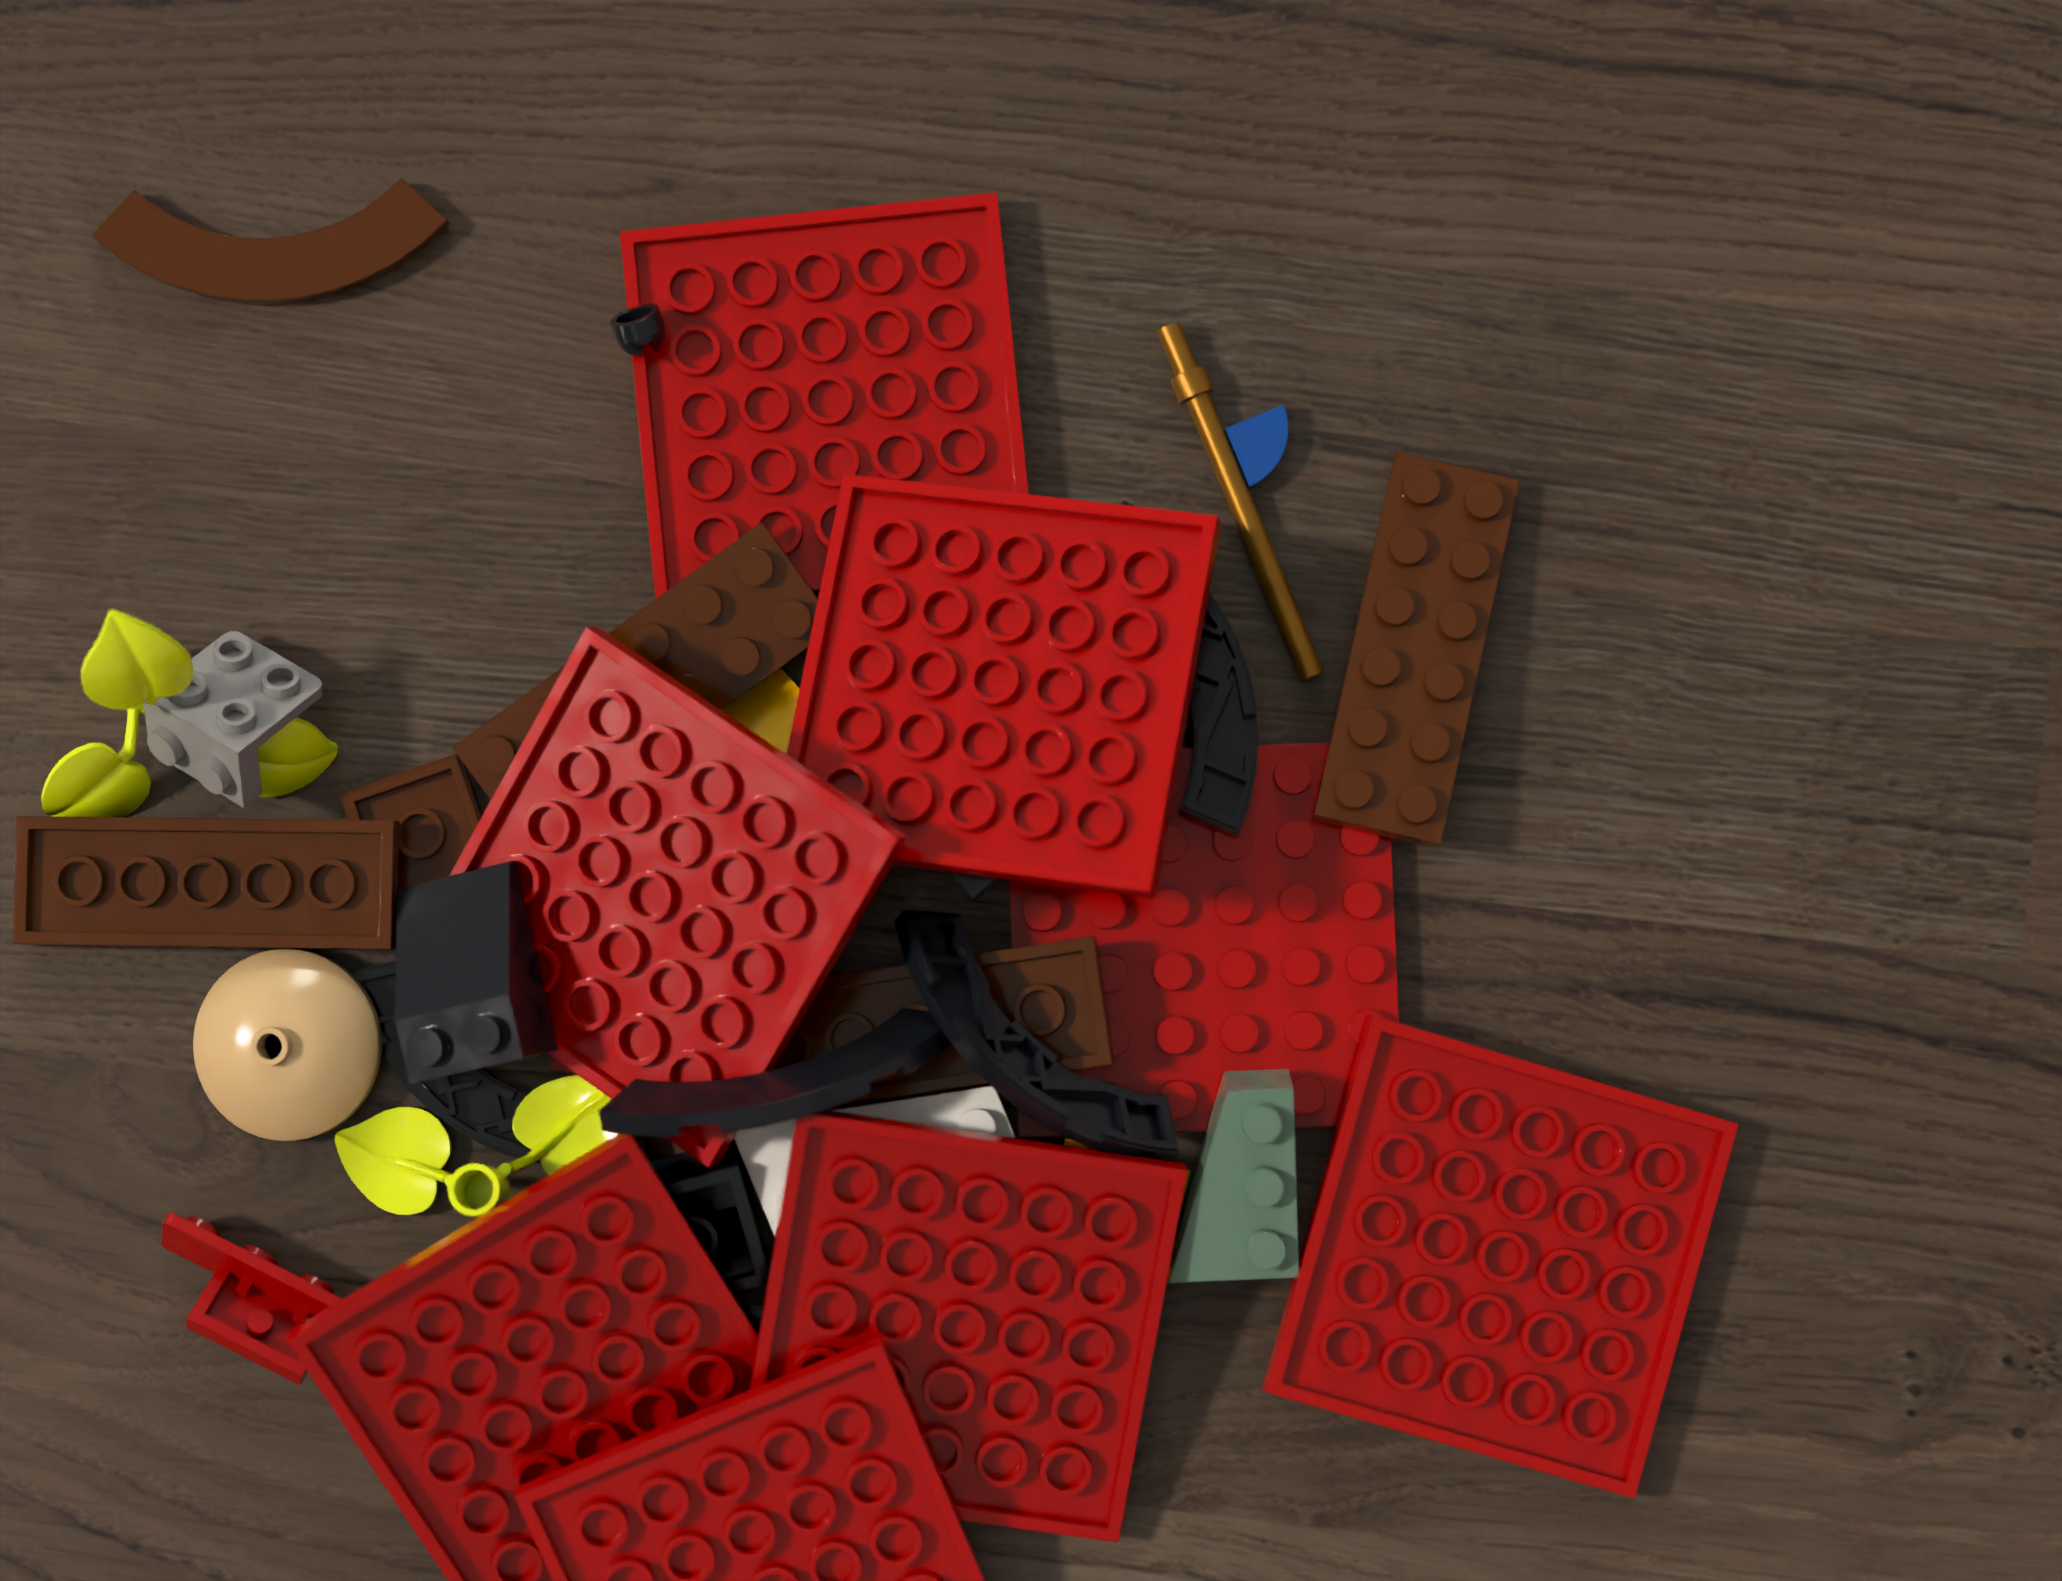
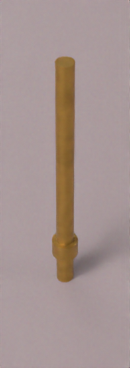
[1157,322,1325,682]

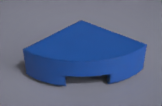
[1225,404,1288,489]

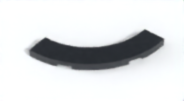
[1179,592,1258,838]
[894,910,1180,1162]
[349,961,653,1164]
[598,1008,952,1137]

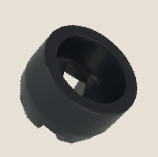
[610,304,665,357]

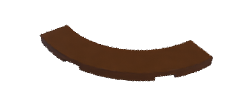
[91,178,450,305]

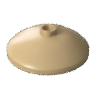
[193,949,382,1141]

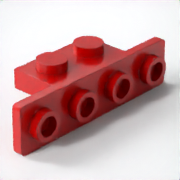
[161,1213,342,1386]

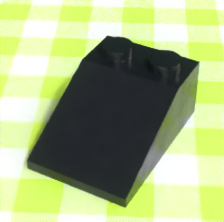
[395,861,558,1084]

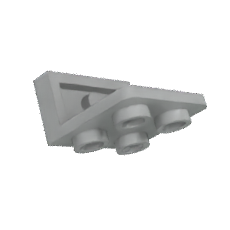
[143,631,323,808]

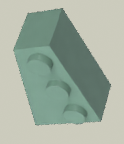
[1168,1069,1299,1283]

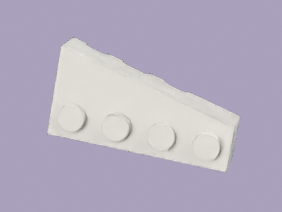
[734,1086,1016,1236]

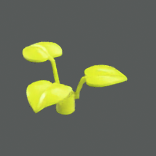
[41,609,338,817]
[335,1075,617,1217]

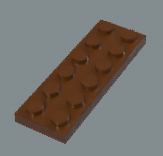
[1313,452,1520,849]
[452,522,818,800]
[13,816,400,950]
[773,936,1115,1106]

